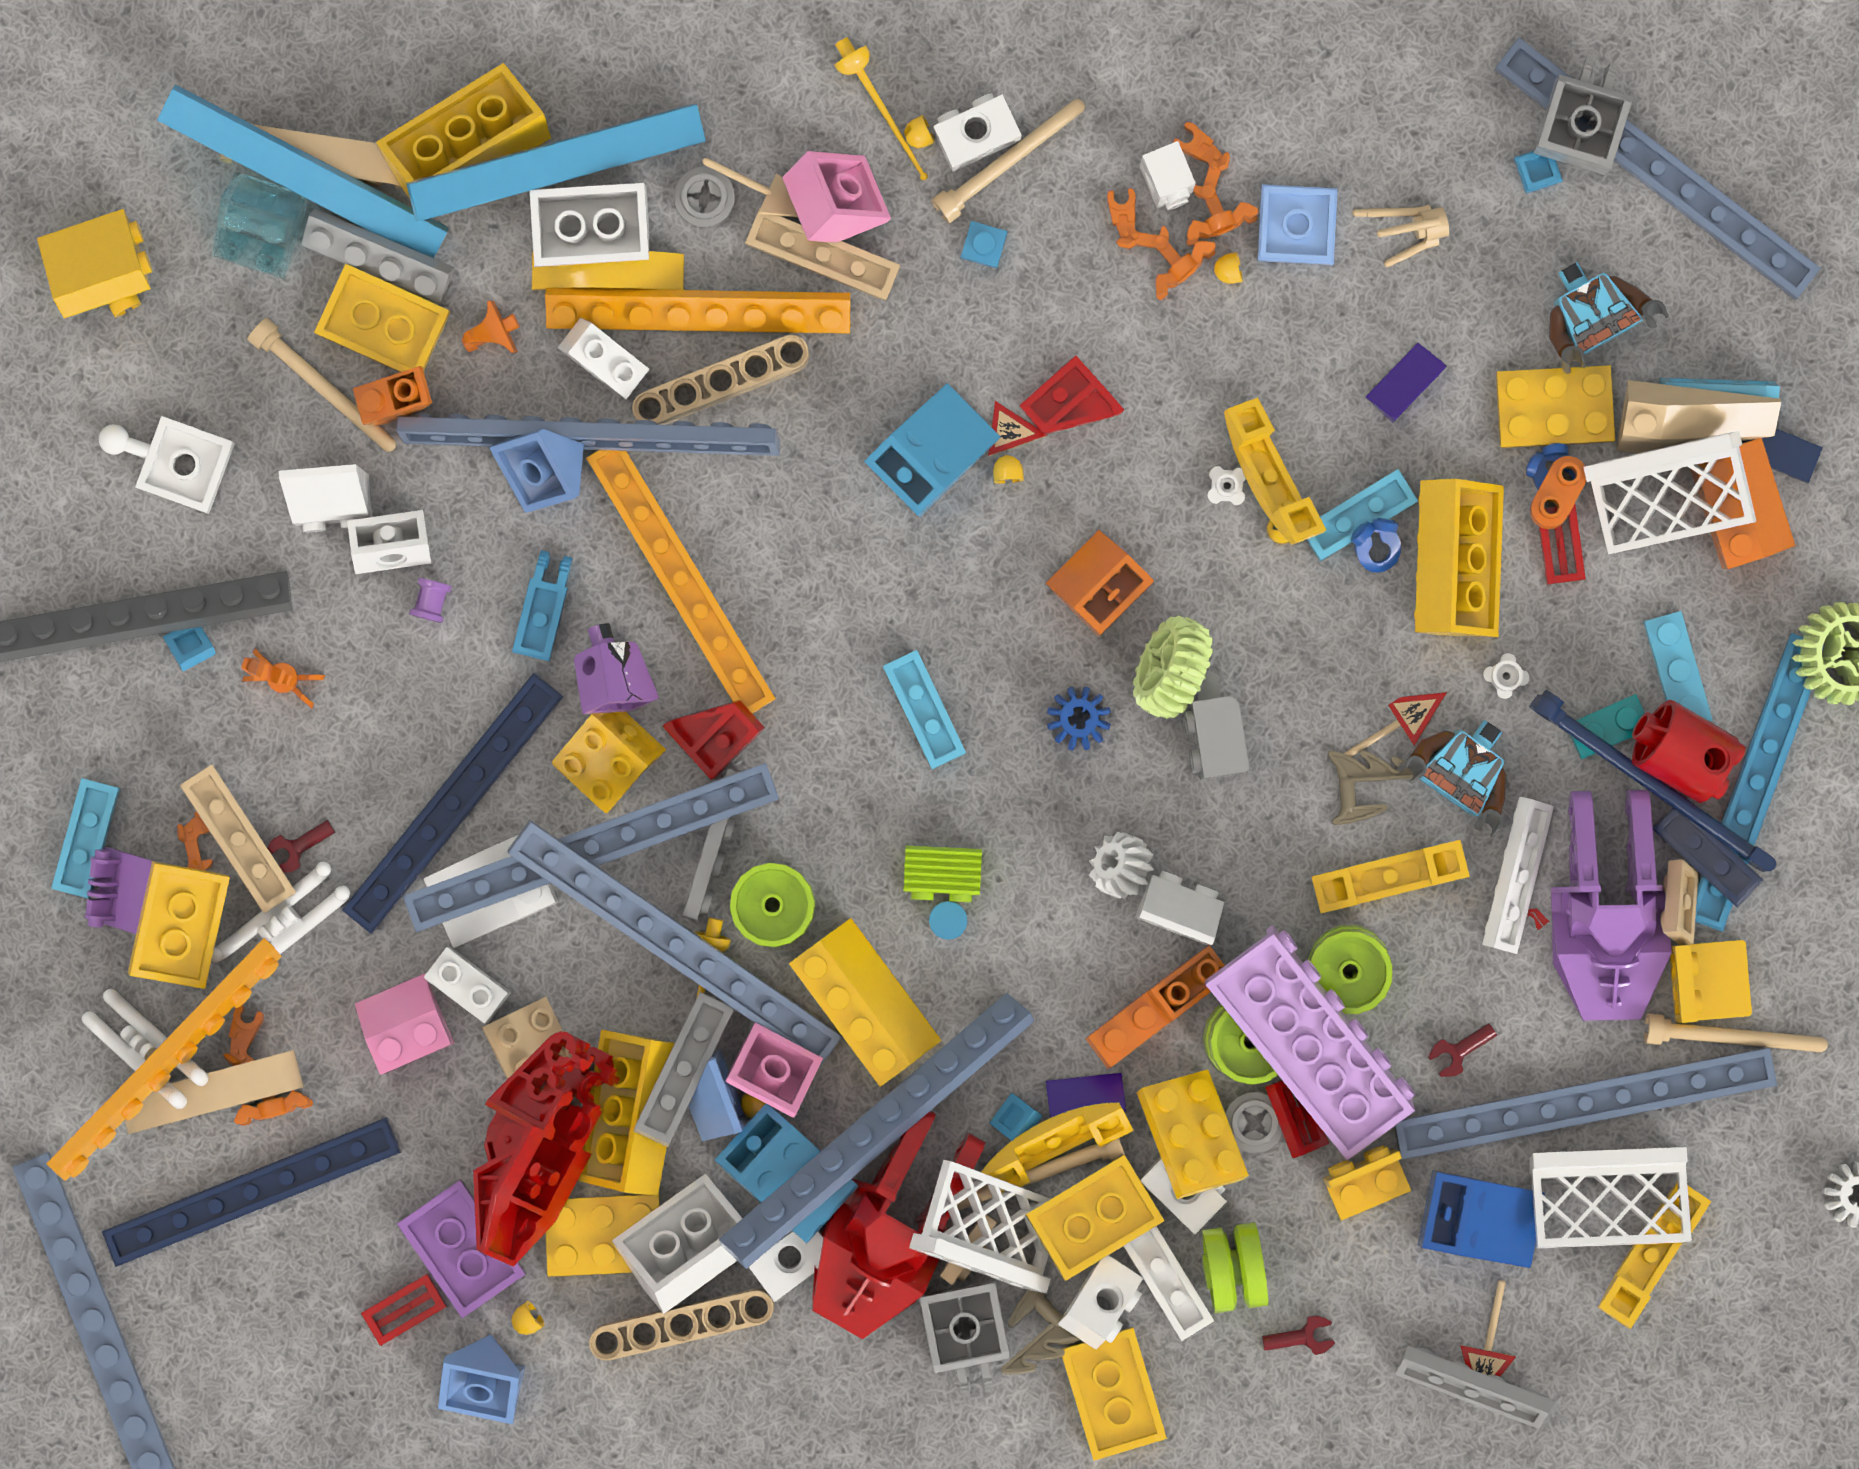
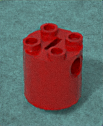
[1632,699,1746,803]

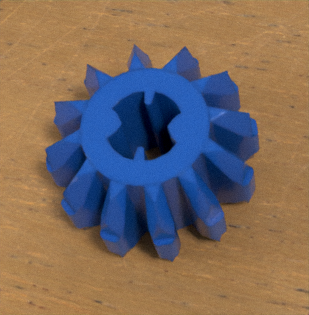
[1047,687,1111,751]

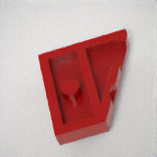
[1019,356,1125,435]
[662,700,765,780]

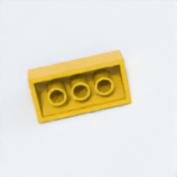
[376,63,551,199]
[1414,479,1504,637]
[789,918,942,1087]
[578,1029,675,1196]

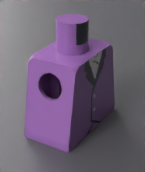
[574,623,659,714]

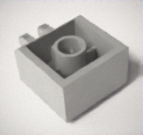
[1533,55,1633,175]
[1183,670,1250,780]
[920,1279,1010,1397]

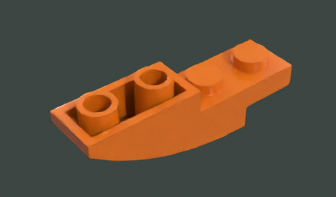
[1085,945,1225,1069]

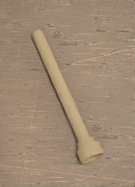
[931,99,1085,224]
[247,317,396,452]
[1644,1013,1828,1052]
[957,1138,1126,1211]

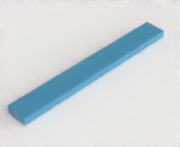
[157,84,449,258]
[406,104,706,222]
[1695,633,1824,932]

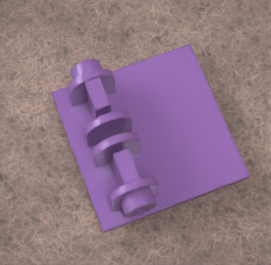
[85,847,153,934]

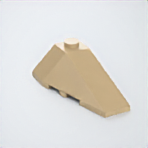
[1616,380,1781,453]

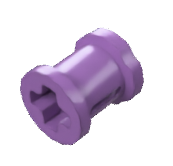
[409,578,452,623]

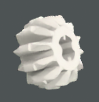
[1089,832,1154,899]
[1822,1162,1859,1228]

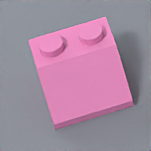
[782,151,891,242]
[355,974,455,1075]
[725,1022,823,1118]

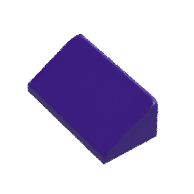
[1366,343,1447,423]
[1046,1073,1126,1118]

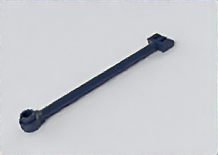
[1529,690,1776,872]

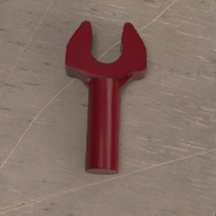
[267,820,336,873]
[1428,1023,1497,1077]
[1262,1315,1335,1355]

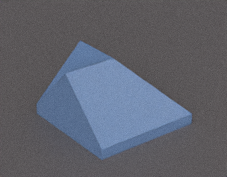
[489,429,584,513]
[689,1049,747,1141]
[438,1335,525,1424]

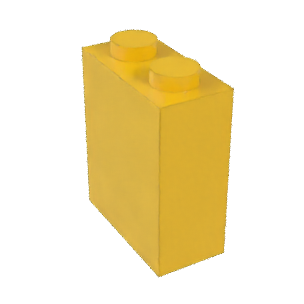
[37,209,153,318]

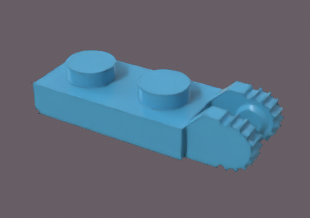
[512,550,573,662]

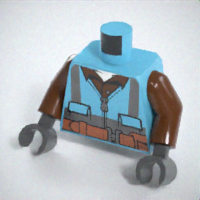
[1549,262,1669,374]
[1397,720,1506,837]

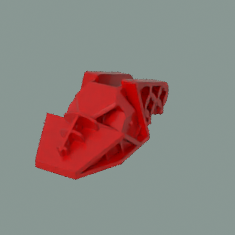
[473,1031,620,1267]
[812,1111,986,1339]

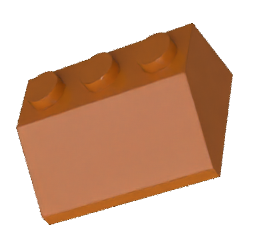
[1690,438,1796,569]

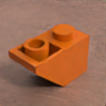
[353,366,432,425]

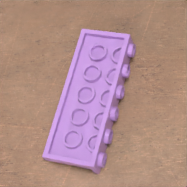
[1205,925,1415,1160]

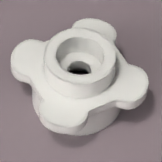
[1207,466,1246,505]
[1483,653,1529,699]

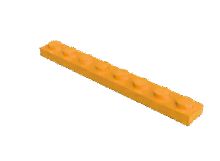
[545,288,850,333]
[586,450,776,714]
[46,938,282,1181]

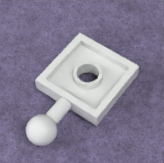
[99,416,235,514]

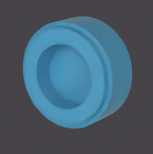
[929,901,967,940]

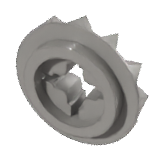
[674,167,735,228]
[1225,1092,1283,1154]

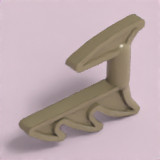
[1328,750,1413,825]
[1001,1290,1080,1375]

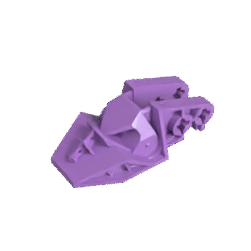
[1551,790,1672,1020]

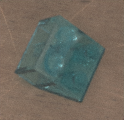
[212,172,307,279]

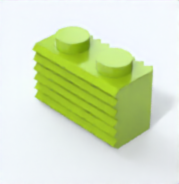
[903,845,982,902]

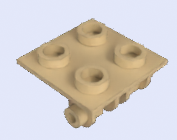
[482,997,573,1079]

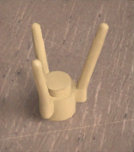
[1352,205,1449,267]

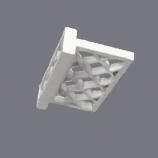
[1584,430,1756,555]
[1529,1147,1692,1248]
[909,1160,1051,1294]

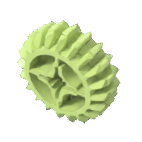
[1792,602,1859,705]
[1133,615,1213,719]

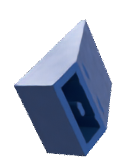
[1418,1170,1545,1268]

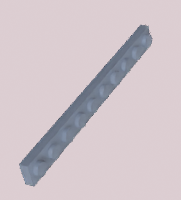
[1494,38,1821,300]
[396,412,781,456]
[403,763,779,933]
[507,820,842,1067]
[719,993,1034,1269]
[1394,1048,1777,1159]
[12,1152,175,1469]

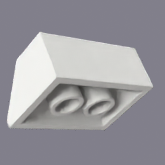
[530,183,649,267]
[612,1174,743,1314]

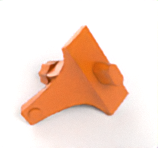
[461,300,520,353]

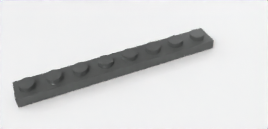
[0,571,293,662]

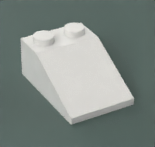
[279,464,372,532]
[423,835,559,948]
[1135,871,1224,945]

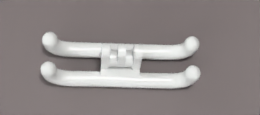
[211,861,350,976]
[82,989,208,1109]

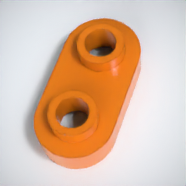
[1530,456,1587,529]

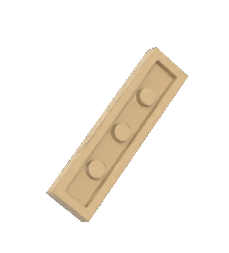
[745,208,900,302]
[180,765,296,913]

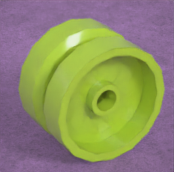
[730,863,815,947]
[1308,924,1392,1014]
[1203,1004,1278,1085]
[1202,1222,1269,1313]

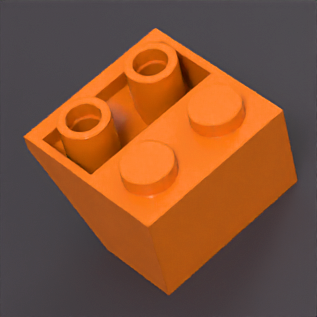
[1045,530,1154,637]

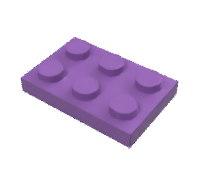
[397,1179,526,1318]

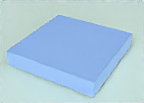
[1257,184,1338,265]

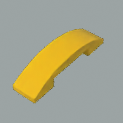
[532,251,684,290]
[1224,397,1326,545]
[1312,840,1470,914]
[981,1103,1134,1193]
[1597,1181,1712,1329]

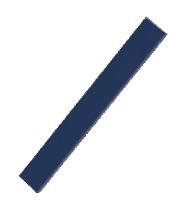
[342,673,563,934]
[102,1117,401,1267]

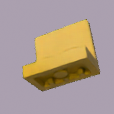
[552,712,666,813]
[1669,940,1752,1023]
[1323,1145,1411,1221]

